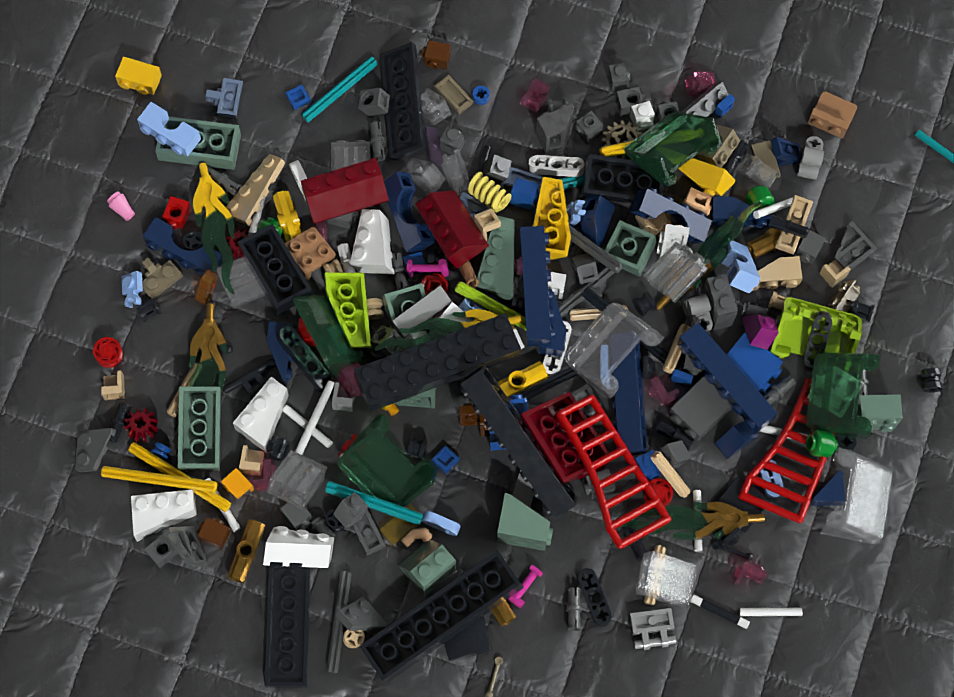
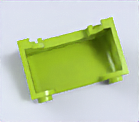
[770,297,862,373]

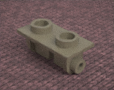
[828,280,860,312]

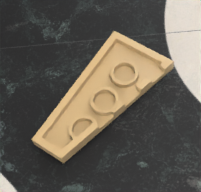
[226,154,285,226]

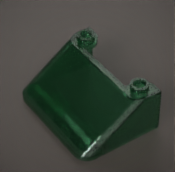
[624,112,723,186]
[292,294,365,379]
[806,352,881,439]
[338,413,438,507]

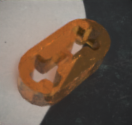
[195,270,218,305]

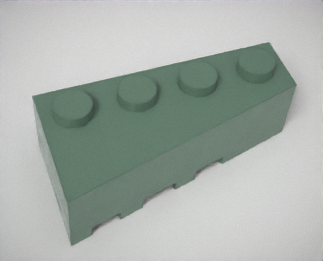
[475,216,515,304]

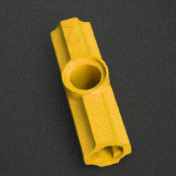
[273,191,301,242]
[497,361,548,397]

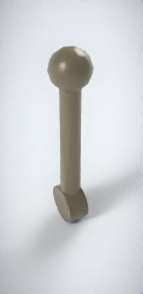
[485,657,503,697]

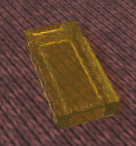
[380,504,422,546]

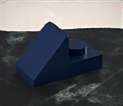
[771,137,802,166]

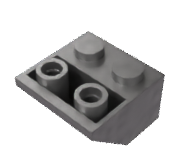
[536,104,574,153]

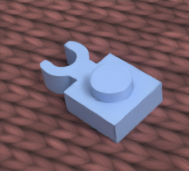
[566,200,586,227]
[121,271,143,308]

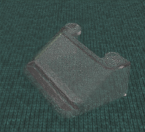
[565,303,664,398]
[821,448,892,544]

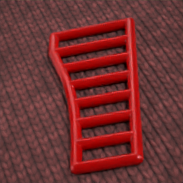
[738,378,842,524]
[556,394,671,549]

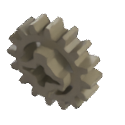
[601,121,643,160]

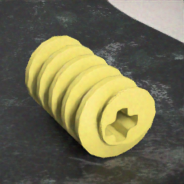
[468,172,512,213]

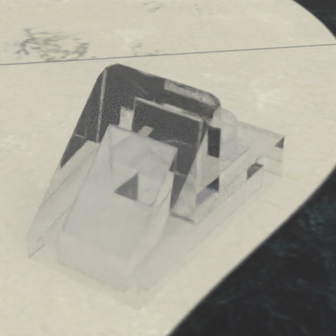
[736,153,779,189]

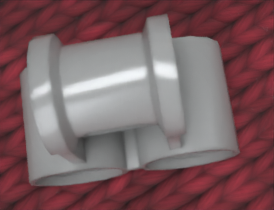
[797,136,824,180]
[682,294,713,332]

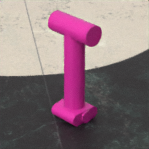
[407,259,449,277]
[508,565,543,608]

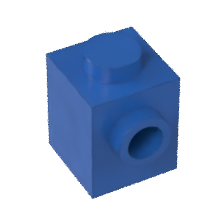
[510,178,540,210]
[635,450,661,481]

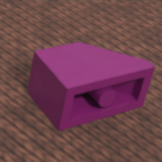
[742,315,779,350]

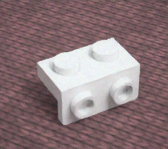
[657,224,689,261]

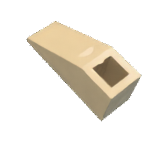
[752,256,802,291]

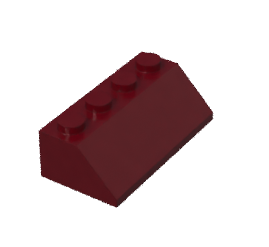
[301,158,389,224]
[415,190,489,269]

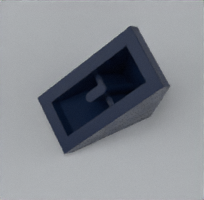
[715,422,759,460]
[810,470,845,506]

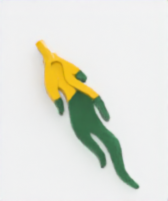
[193,163,235,294]
[374,309,522,351]

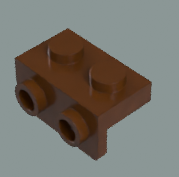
[459,403,488,437]

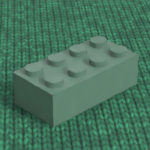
[155,116,241,170]
[178,387,221,471]

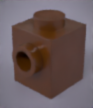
[422,40,451,70]
[197,517,231,550]

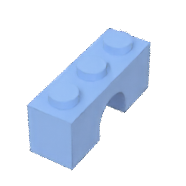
[137,102,201,157]
[718,239,760,293]

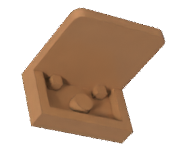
[808,92,857,139]
[285,227,336,282]

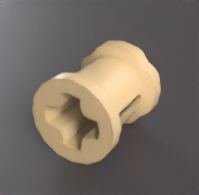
[768,291,786,310]

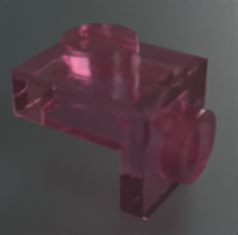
[685,71,716,96]
[520,78,550,112]
[648,376,680,406]
[252,459,277,491]
[734,562,768,585]

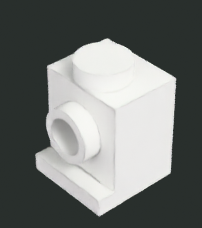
[630,101,655,132]
[548,272,566,299]

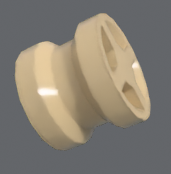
[322,259,343,273]
[366,298,384,320]
[342,629,365,649]

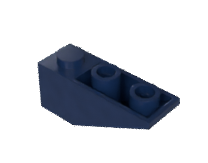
[581,195,615,258]
[711,196,772,228]
[539,291,566,357]
[267,321,297,386]

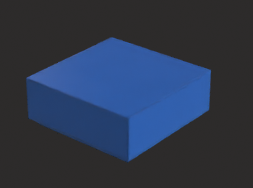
[285,84,311,111]
[715,94,735,118]
[403,252,425,277]
[671,369,694,388]
[431,445,460,474]

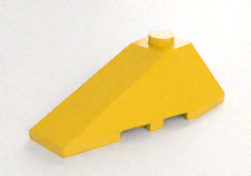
[655,146,735,196]
[533,177,571,260]

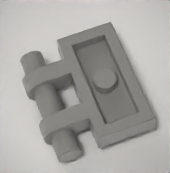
[630,608,676,650]

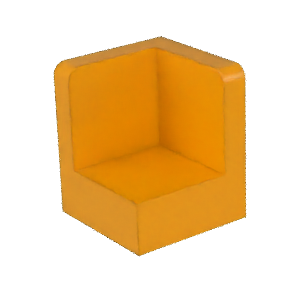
[221,468,254,499]

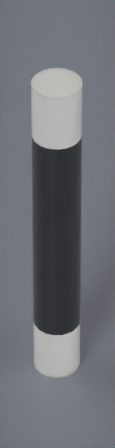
[690,595,750,629]

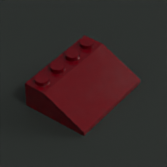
[520,392,609,483]

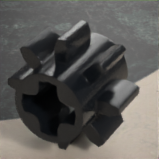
[266,437,292,462]

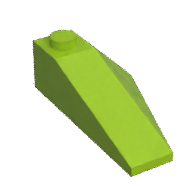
[324,272,371,348]

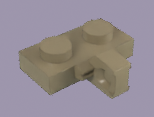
[142,258,183,299]

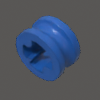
[472,86,490,105]
[150,442,171,459]

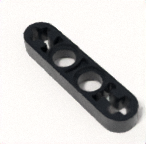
[276,326,334,392]

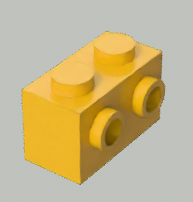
[115,56,162,95]

